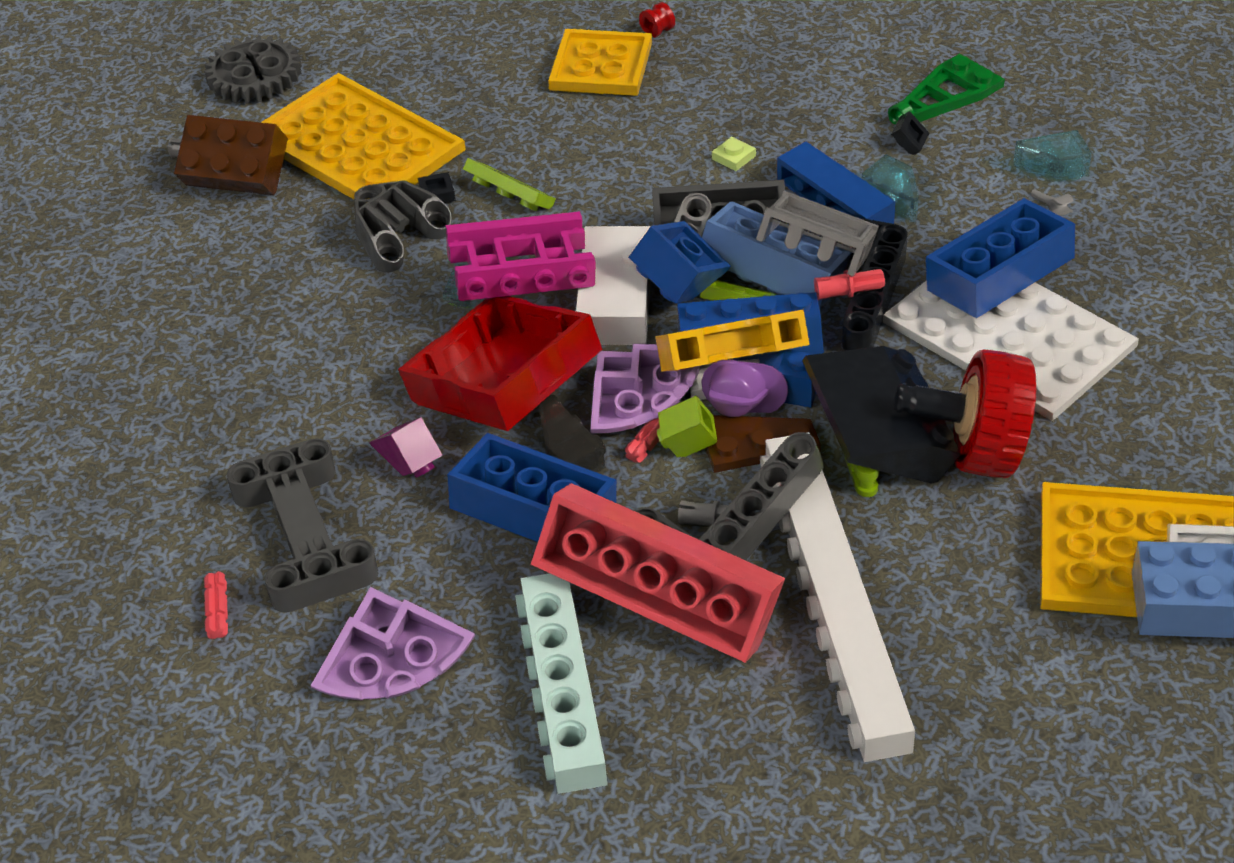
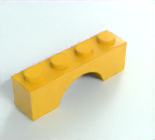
[655,309,810,371]

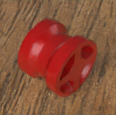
[639,2,675,38]

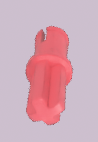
[814,269,885,300]

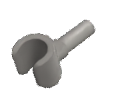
[1031,189,1073,216]

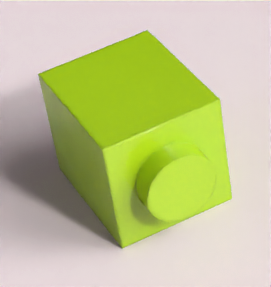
[657,396,717,458]

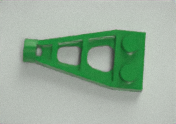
[888,53,1005,125]

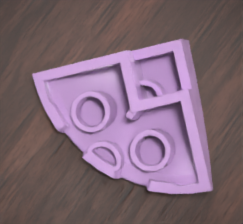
[590,344,701,433]
[311,587,475,700]

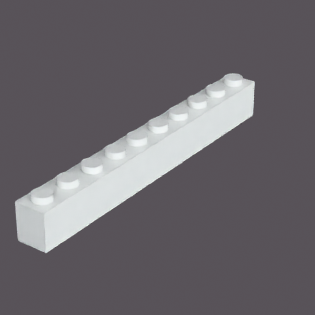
[760,432,915,762]

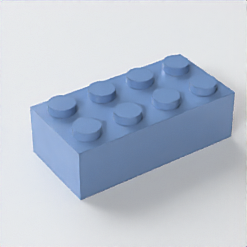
[1132,541,1234,638]

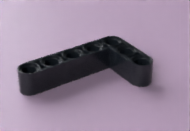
[842,217,908,351]

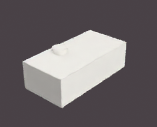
[576,226,651,345]

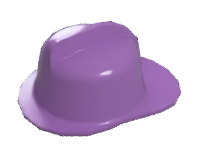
[701,360,788,417]

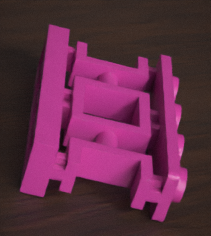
[446,211,596,301]

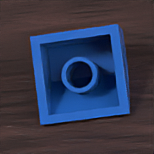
[628,221,731,304]

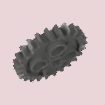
[204,35,302,103]

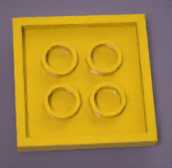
[548,29,652,96]

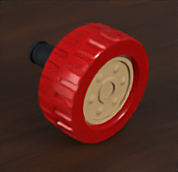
[894,349,1036,479]

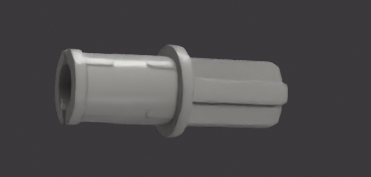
[678,500,755,527]

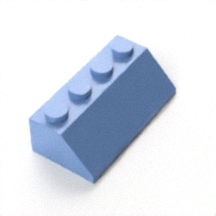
[702,201,852,309]

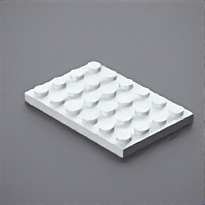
[883,280,1139,421]

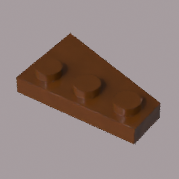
[705,415,821,473]

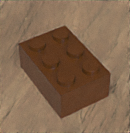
[174,115,288,196]

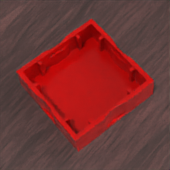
[398,296,603,431]

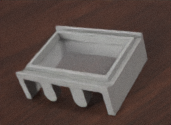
[756,191,879,276]

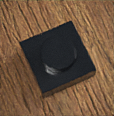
[891,111,929,155]
[418,172,456,203]

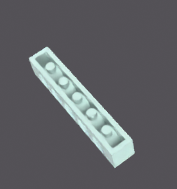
[515,573,607,794]

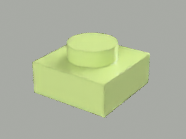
[712,136,756,171]

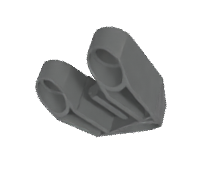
[354,180,452,273]

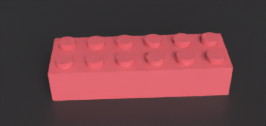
[531,483,785,663]

